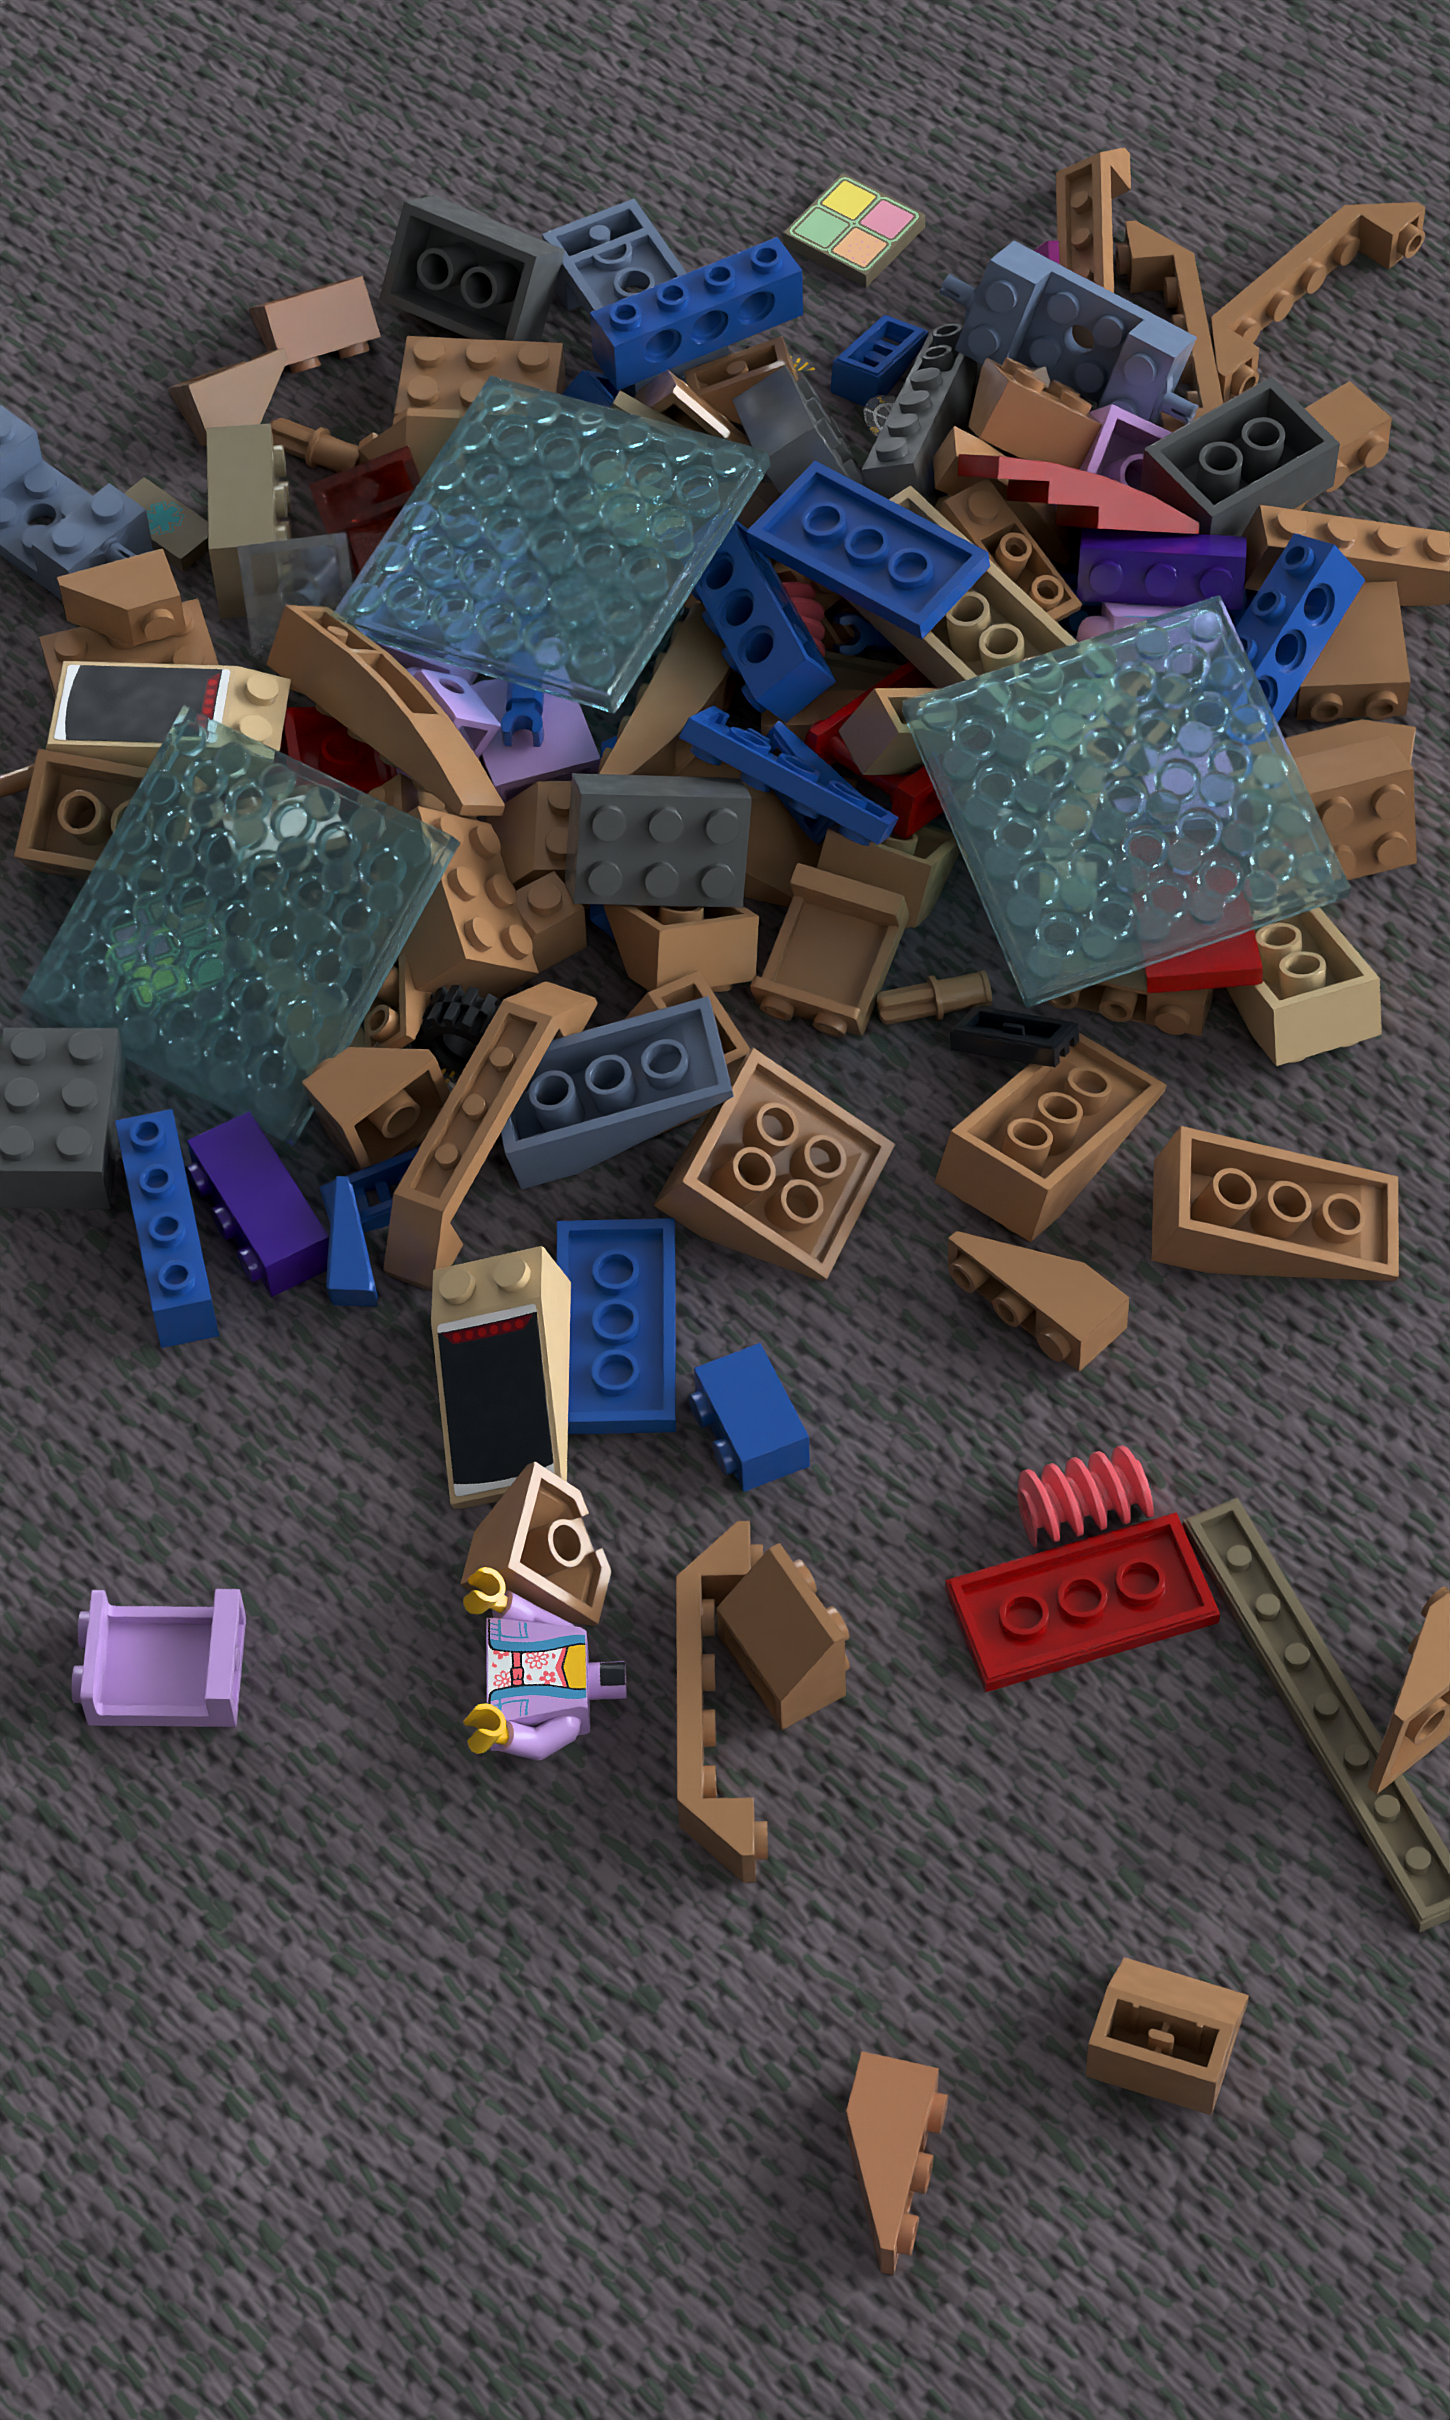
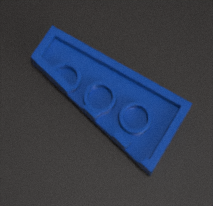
[679,706,899,846]

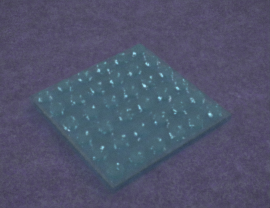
[331,375,771,714]
[902,595,1351,1008]
[20,705,461,1147]

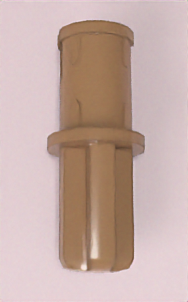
[271,418,361,481]
[876,970,992,1025]

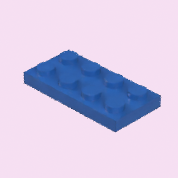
[746,461,990,640]
[557,1218,676,1435]

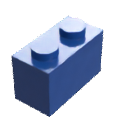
[689,1343,810,1492]

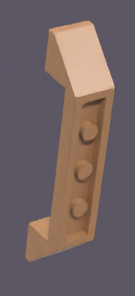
[1056,147,1131,349]
[1210,202,1425,404]
[1115,220,1223,433]
[383,981,598,1292]
[676,1521,768,1882]

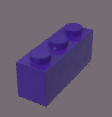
[1077,528,1246,610]
[185,1111,329,1297]

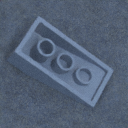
[501,996,734,1190]

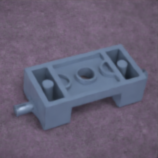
[542,199,729,398]
[939,241,1199,426]
[0,405,153,600]

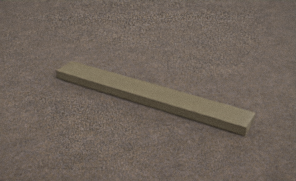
[1183,1497,1450,1933]

